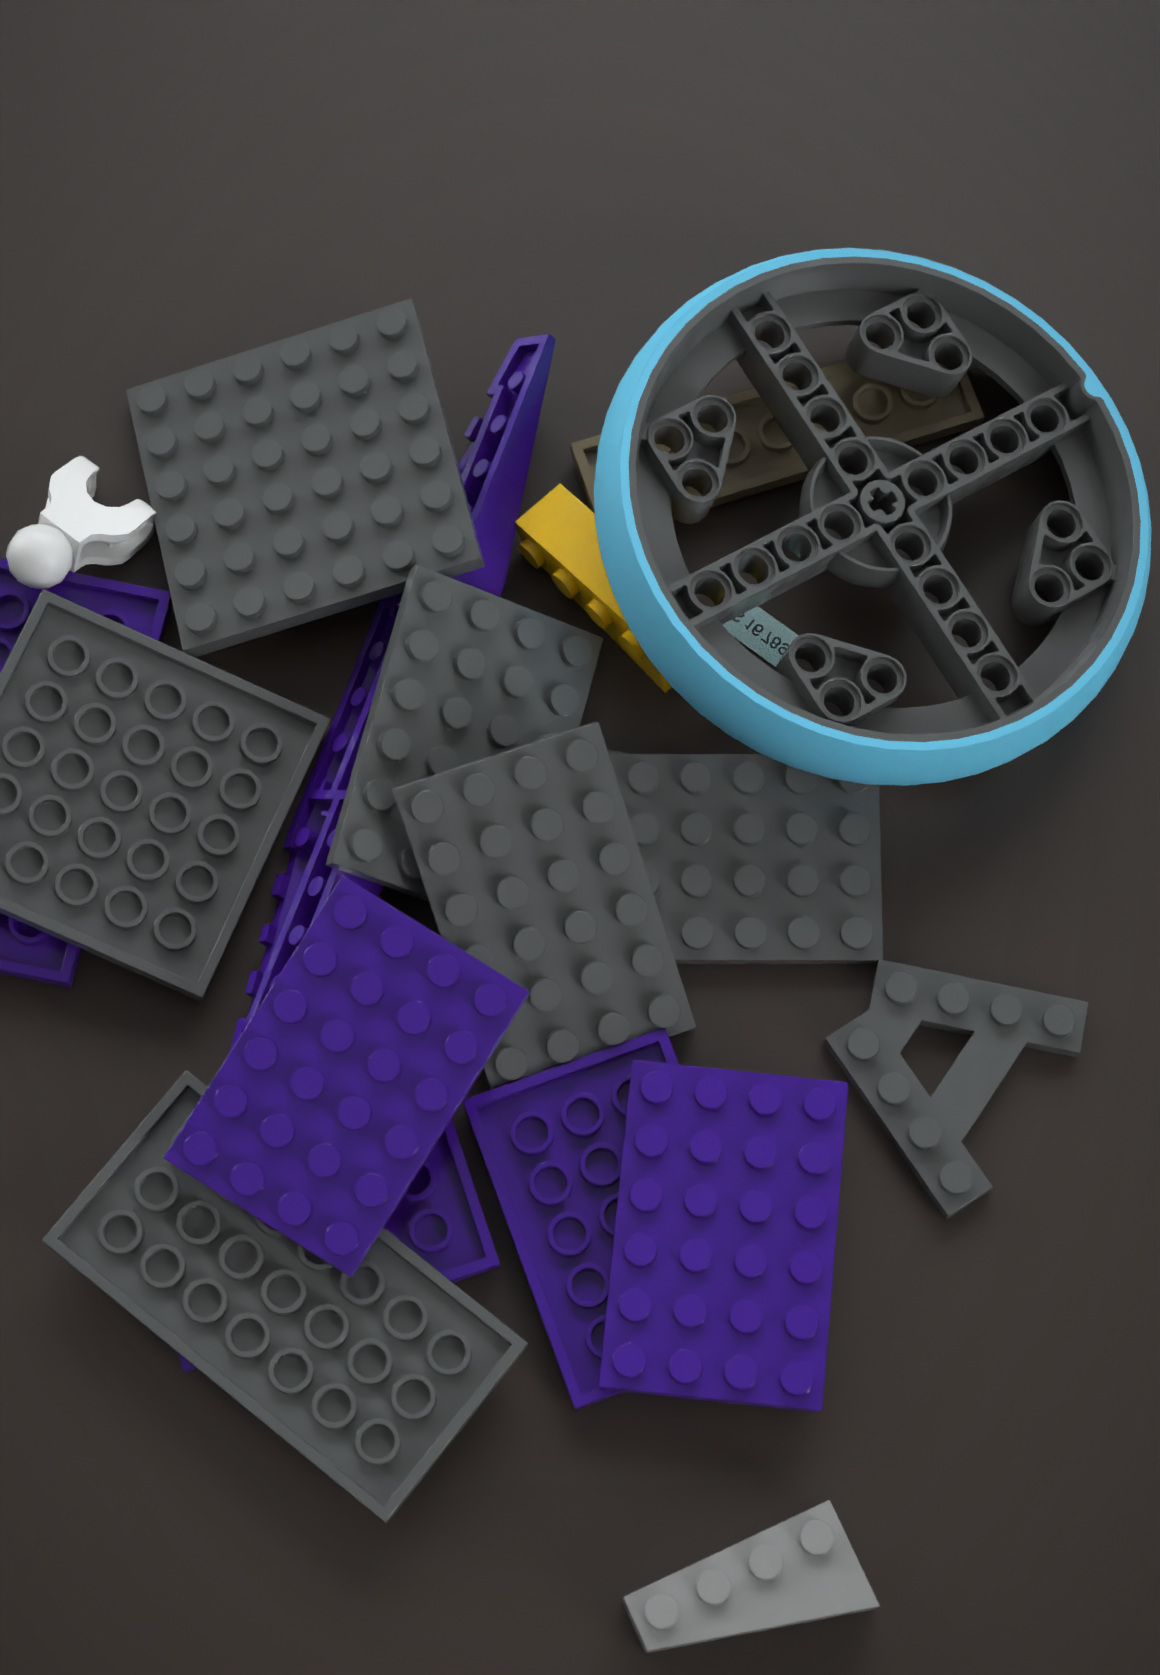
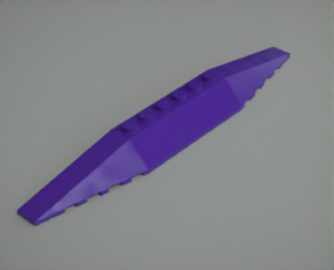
[229,334,556,1053]

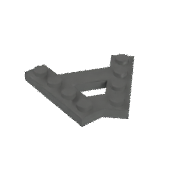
[824,960,1089,1219]

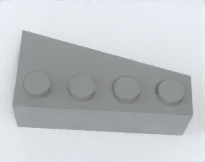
[622,1500,880,1653]

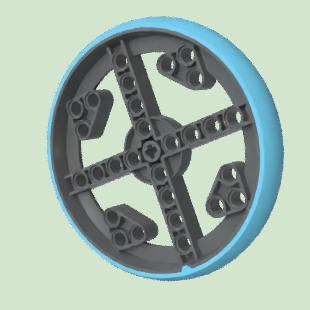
[594,248,1152,786]

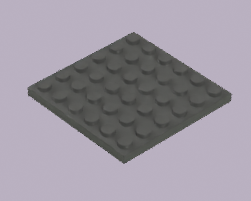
[126,298,485,657]
[0,589,330,1002]

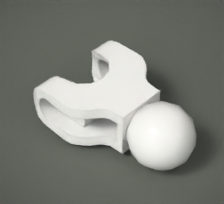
[6,456,156,589]

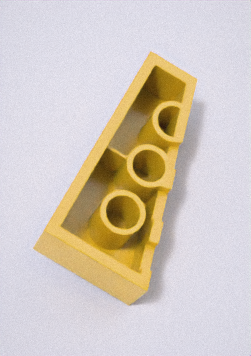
[515,483,672,693]

